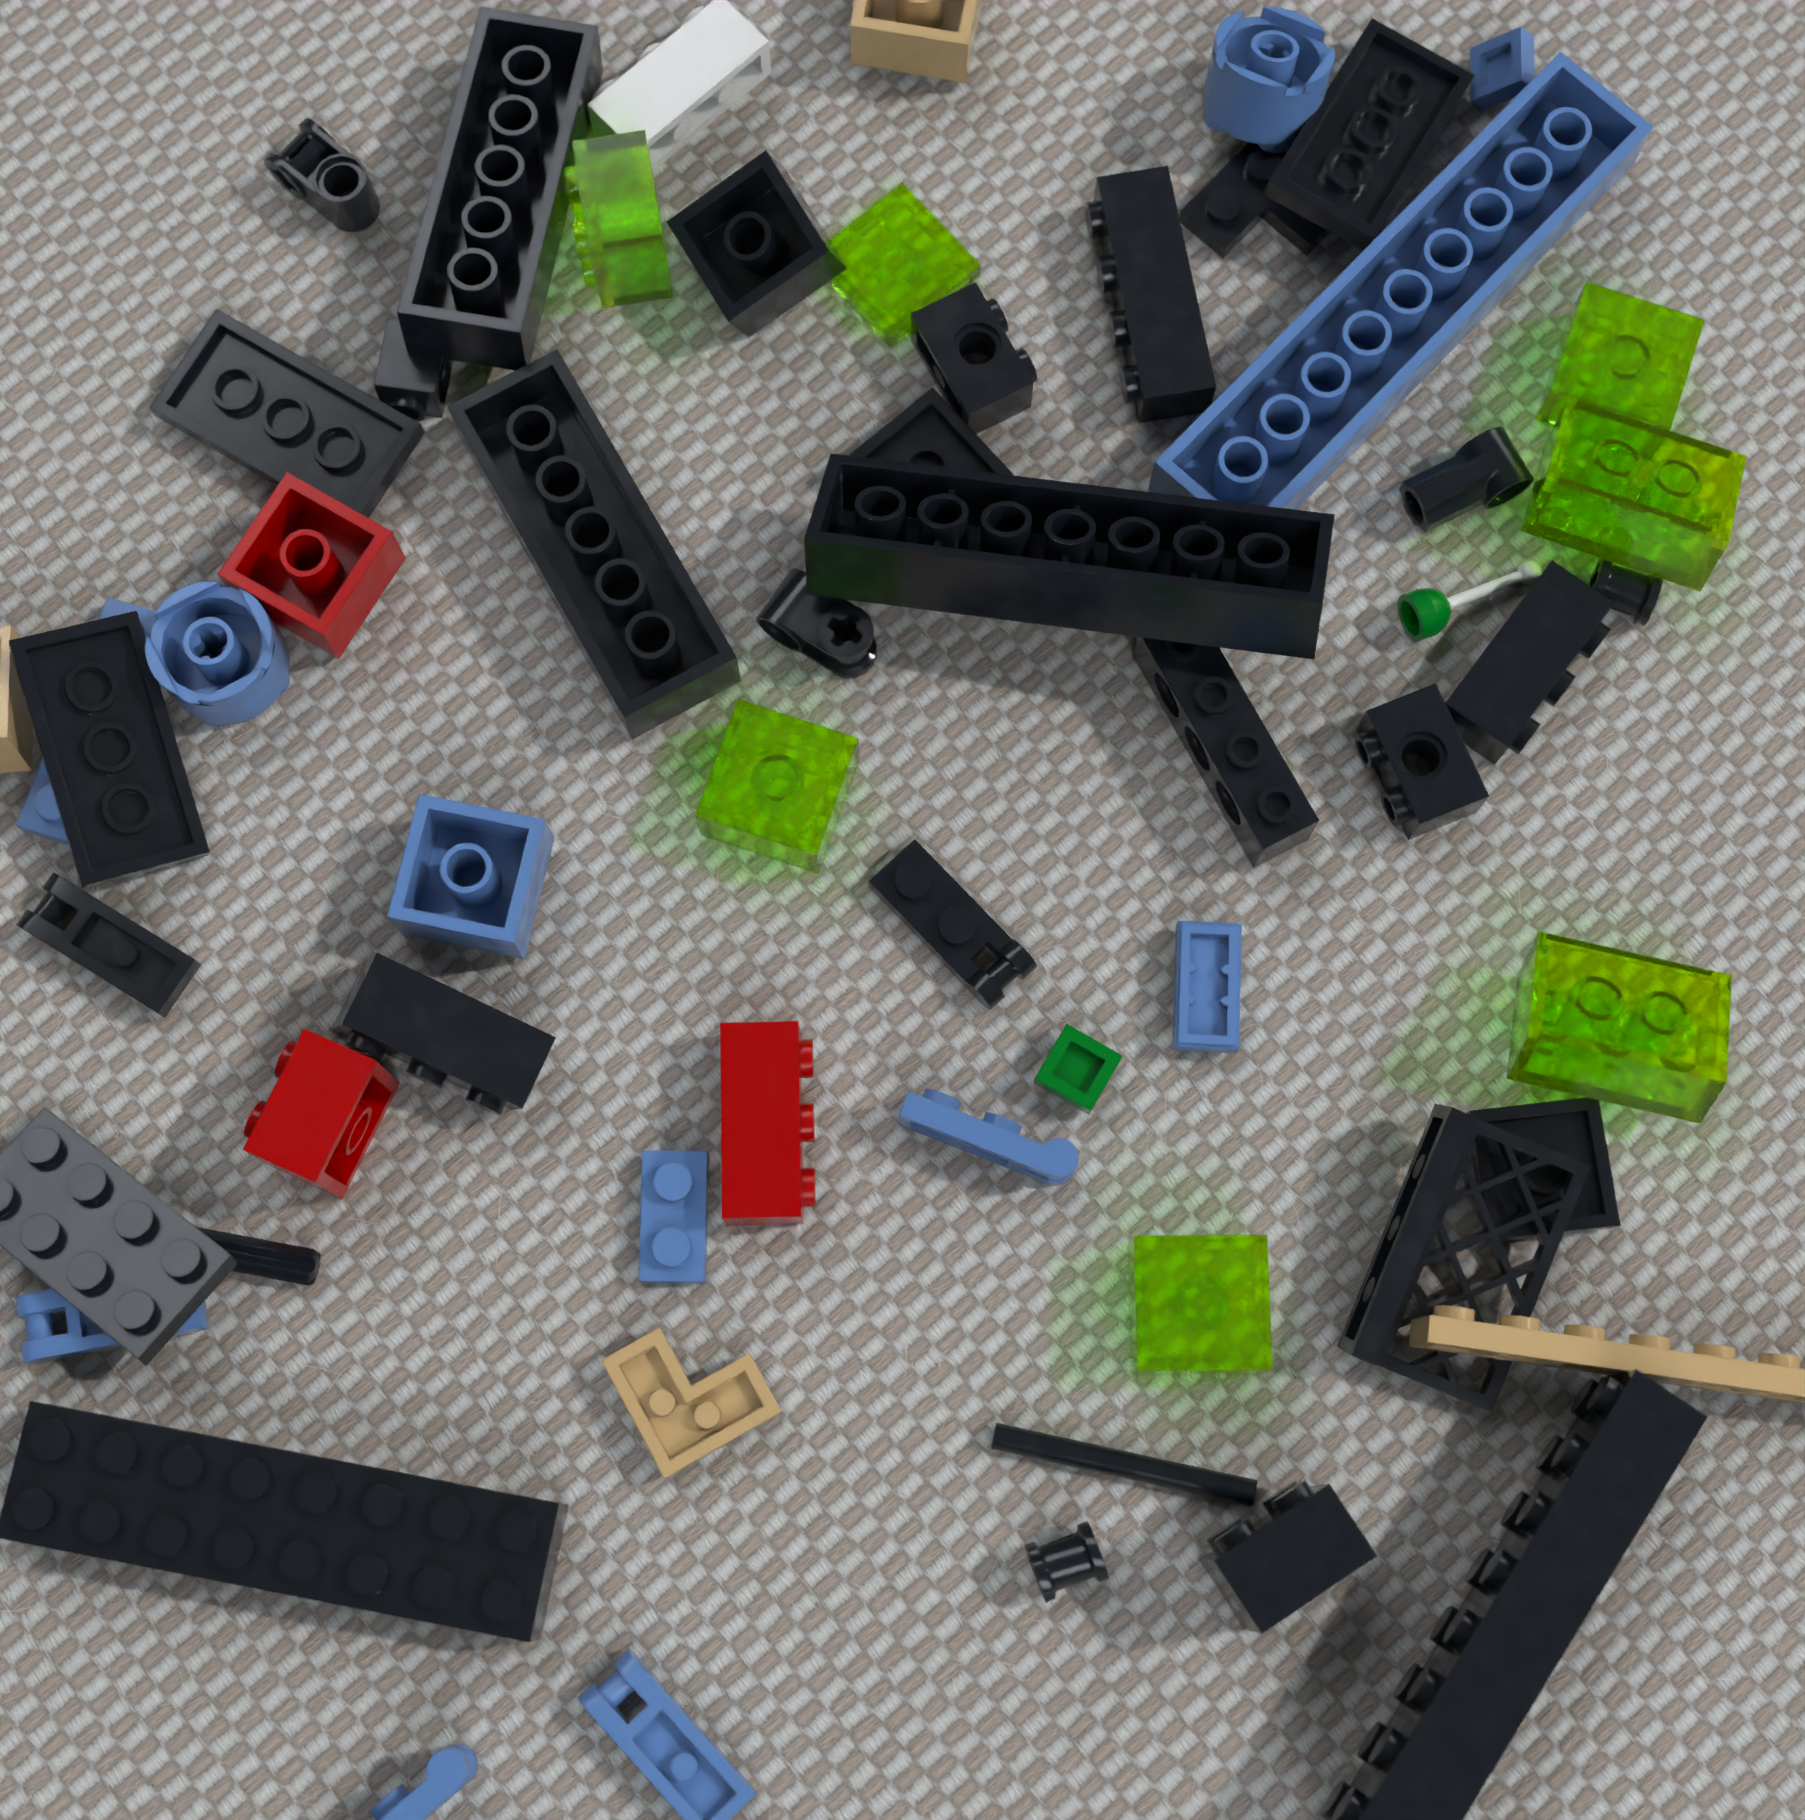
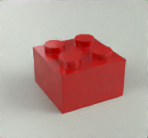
[217,472,406,659]
[243,1028,400,1199]

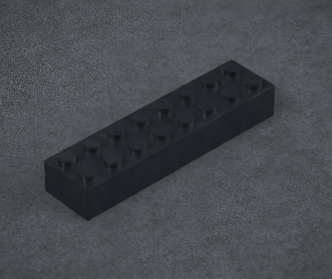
[804,454,1335,660]
[1320,1369,1707,1820]
[0,1401,569,1642]

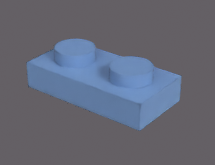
[639,1150,709,1284]

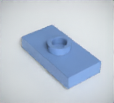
[1172,921,1242,1054]

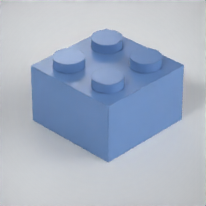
[387,794,554,959]

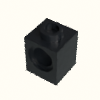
[374,319,454,422]

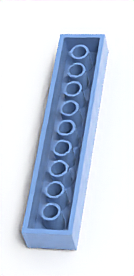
[1148,51,1653,510]

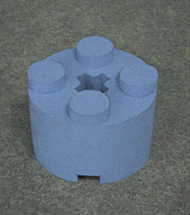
[1202,7,1335,153]
[145,581,290,726]

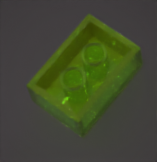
[1521,396,1747,592]
[1506,931,1732,1124]

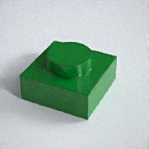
[1033,1024,1122,1115]

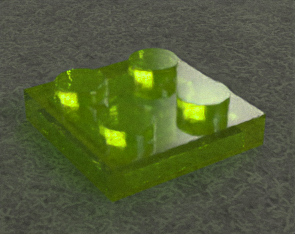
[828,183,981,348]

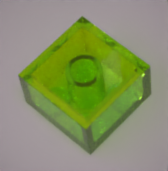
[564,130,673,308]
[1535,282,1705,457]
[695,699,860,874]
[1127,1235,1272,1376]

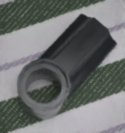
[1399,426,1534,533]

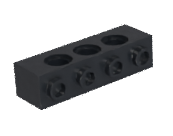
[1133,637,1319,868]

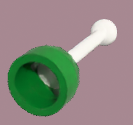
[1397,560,1542,642]

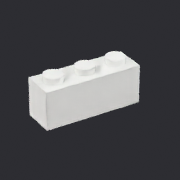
[587,0,772,181]

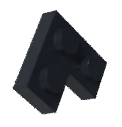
[1179,142,1330,258]

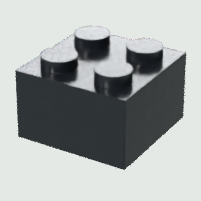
[666,150,848,338]
[1200,1480,1377,1634]

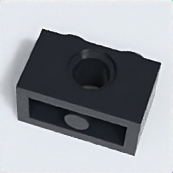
[911,282,1037,434]
[1354,683,1489,840]

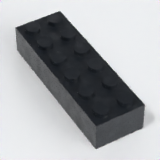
[397,7,603,371]
[447,349,741,740]

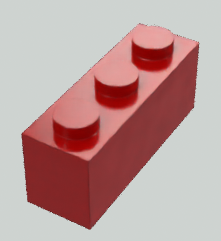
[720,1021,816,1226]

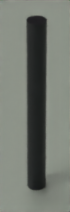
[991,1423,1257,1506]

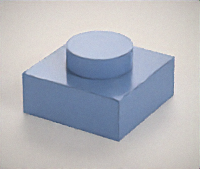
[1470,27,1535,110]

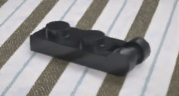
[869,839,1037,1010]
[16,872,201,1018]

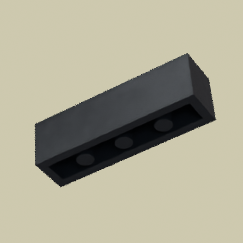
[1085,166,1216,423]

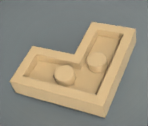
[601,1327,783,1479]

